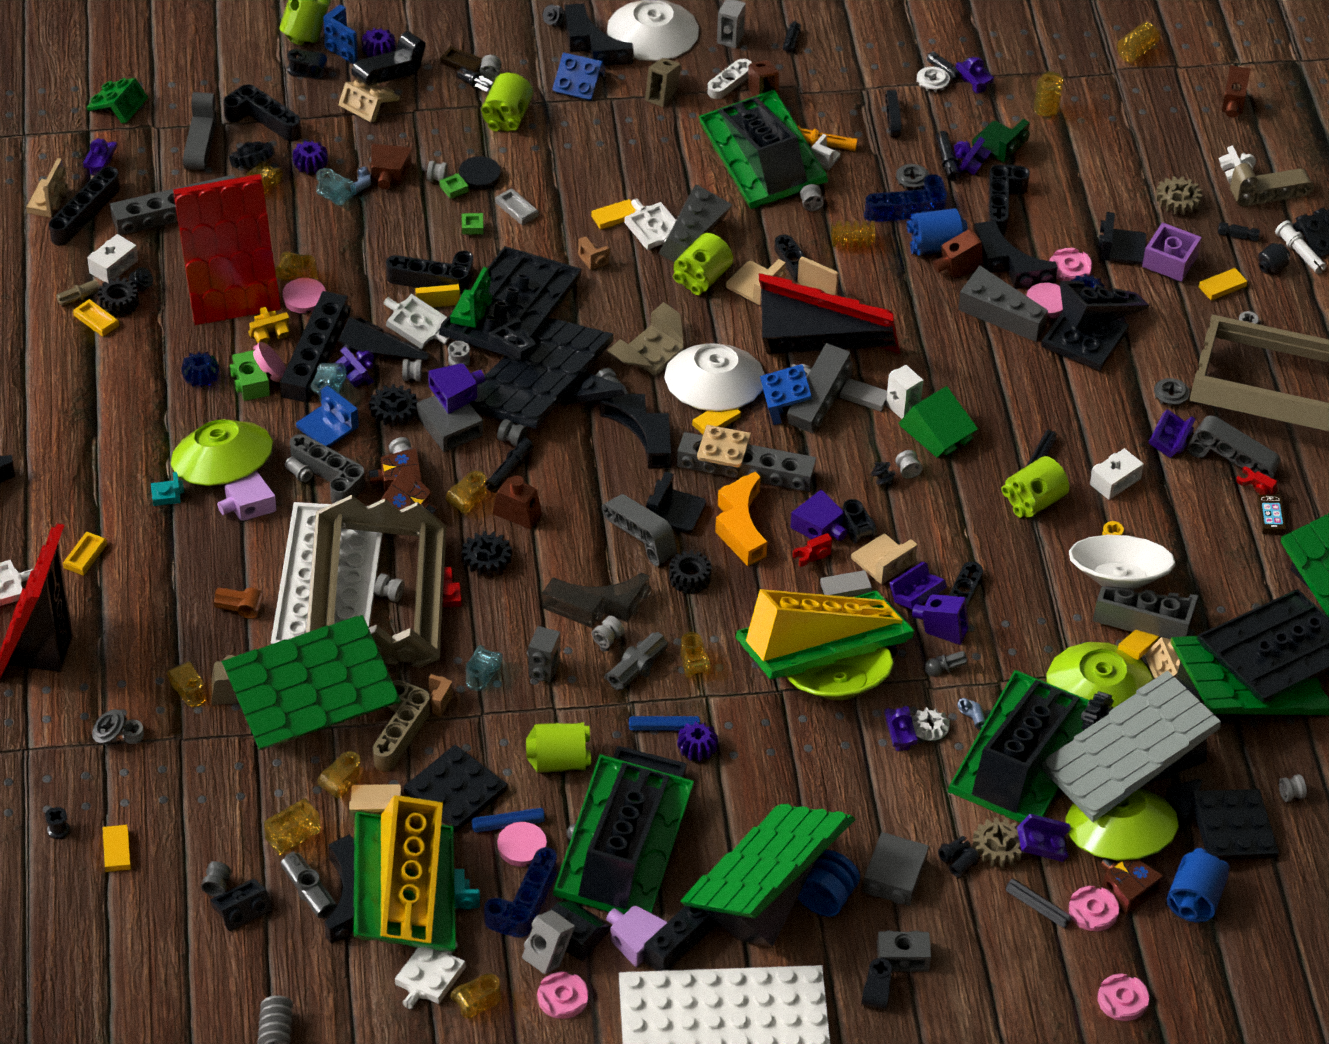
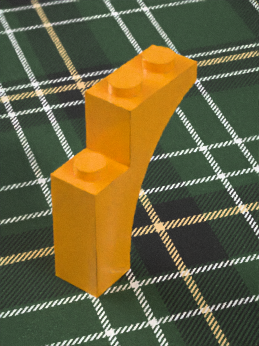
[715,471,767,566]

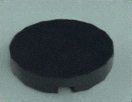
[459,156,500,190]

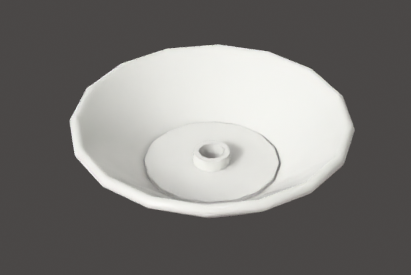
[607,0,699,61]
[664,343,765,412]
[1069,535,1176,590]

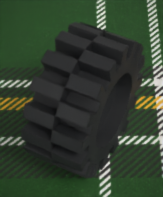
[98,277,139,317]
[669,550,711,594]

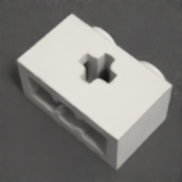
[87,234,138,283]
[886,365,923,419]
[1090,448,1144,500]

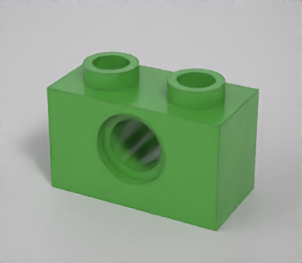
[229,350,270,401]

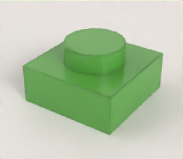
[440,173,469,199]
[462,213,483,234]

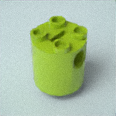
[279,0,331,45]
[481,73,533,131]
[673,233,733,295]
[1001,456,1069,518]
[526,722,591,773]

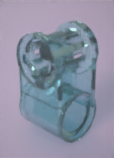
[316,168,357,205]
[311,363,347,402]
[466,645,503,691]

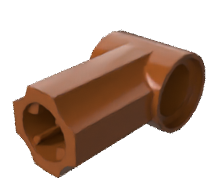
[214,587,264,619]

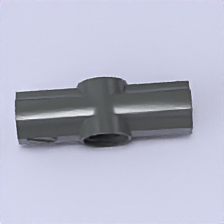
[607,632,668,690]
[281,851,337,919]

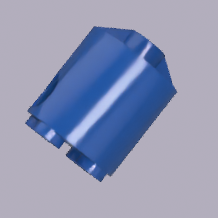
[907,208,968,255]
[1167,848,1230,922]

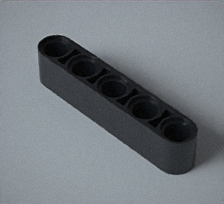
[49,167,120,246]

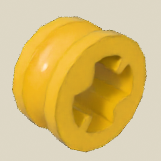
[1102,521,1124,535]

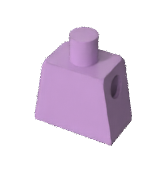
[217,471,276,521]
[606,906,667,967]

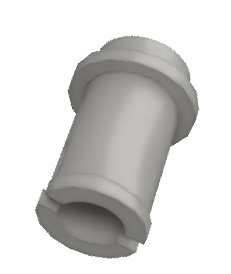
[285,456,313,482]

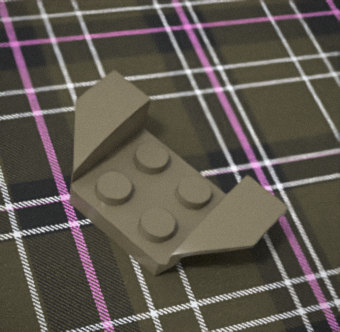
[608,302,683,377]

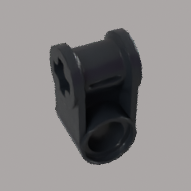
[287,49,327,79]
[843,499,877,544]
[861,958,892,1009]

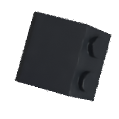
[550,901,612,962]

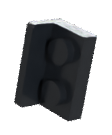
[210,878,272,931]

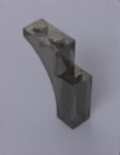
[542,573,651,628]

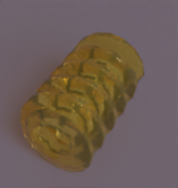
[1117,22,1160,63]
[1034,71,1063,117]
[831,221,875,247]

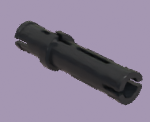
[936,131,961,182]
[485,438,534,493]

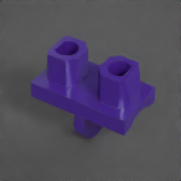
[956,56,994,93]
[954,137,991,175]
[83,138,117,176]
[335,347,374,387]
[884,706,917,751]

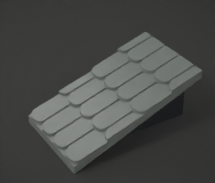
[1042,671,1221,822]

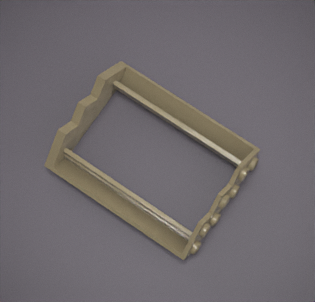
[1189,314,1329,431]
[306,495,446,667]

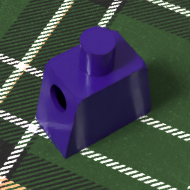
[428,363,485,414]
[790,490,848,541]
[912,594,969,645]

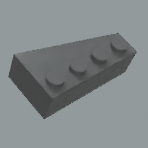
[659,184,733,262]
[958,266,1048,342]
[787,343,853,434]
[1093,586,1198,639]

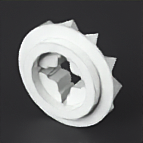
[917,67,950,92]
[912,707,949,741]

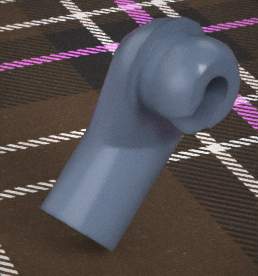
[350,167,372,194]
[957,698,986,729]

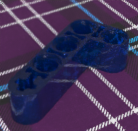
[864,174,947,222]
[484,847,557,938]

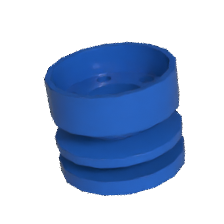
[797,849,860,917]

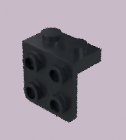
[1293,207,1329,258]
[1098,212,1146,264]
[646,472,706,533]

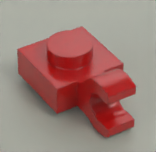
[1236,467,1278,495]
[792,533,832,567]
[442,567,461,608]

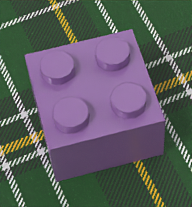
[1142,222,1202,282]

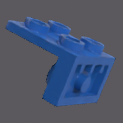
[323,4,358,64]
[552,52,606,100]
[760,364,812,425]
[296,385,359,448]

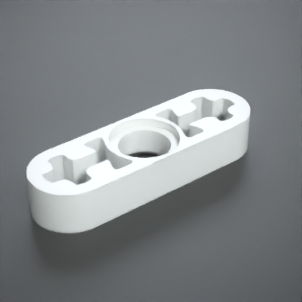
[707,59,752,99]

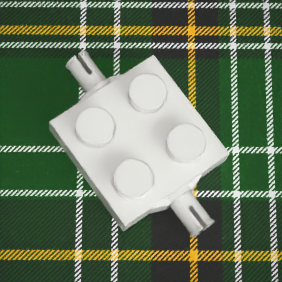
[624,198,676,250]
[383,294,450,349]
[0,560,33,606]
[395,942,466,1009]

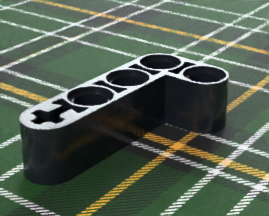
[351,31,426,86]
[223,84,301,141]
[988,165,1030,235]
[386,251,474,294]

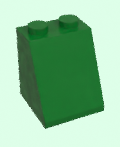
[898,386,978,458]

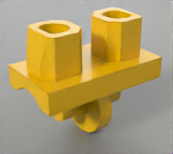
[248,307,289,343]

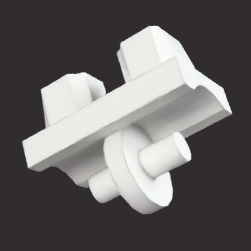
[1218,145,1256,184]

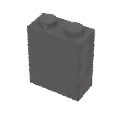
[417,395,483,452]
[863,832,929,906]

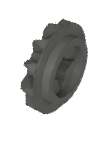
[896,164,929,191]
[1154,378,1190,407]
[92,709,127,745]

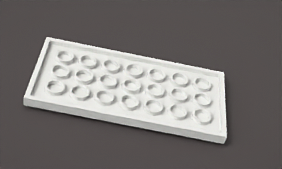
[271,502,383,644]
[619,965,830,1044]

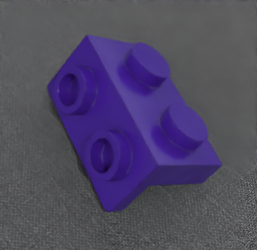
[1149,409,1195,458]
[890,562,947,610]

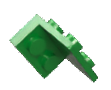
[86,78,149,123]
[450,267,492,328]

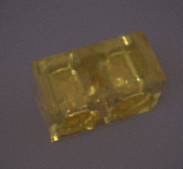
[264,798,320,855]

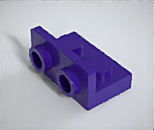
[1017,814,1071,862]

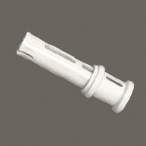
[1275,221,1327,274]

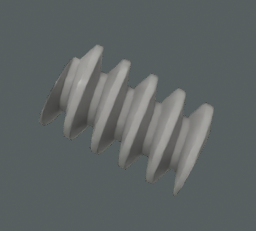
[257,996,293,1044]

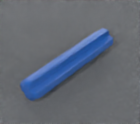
[629,716,700,731]
[472,808,545,832]

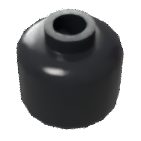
[1258,243,1290,275]

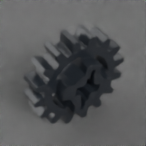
[229,141,275,169]
[369,384,418,427]
[462,531,512,576]
[1081,691,1114,731]

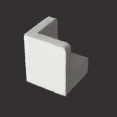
[811,134,840,170]

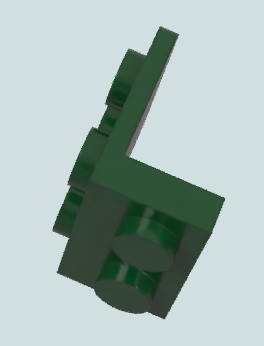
[972,119,1030,162]

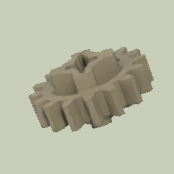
[1156,176,1202,215]
[972,817,1025,867]

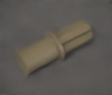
[56,279,100,305]

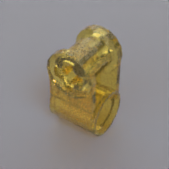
[246,161,283,195]
[275,252,318,281]
[446,471,487,514]
[680,632,711,678]
[167,661,206,707]
[317,751,362,799]
[450,973,501,1019]

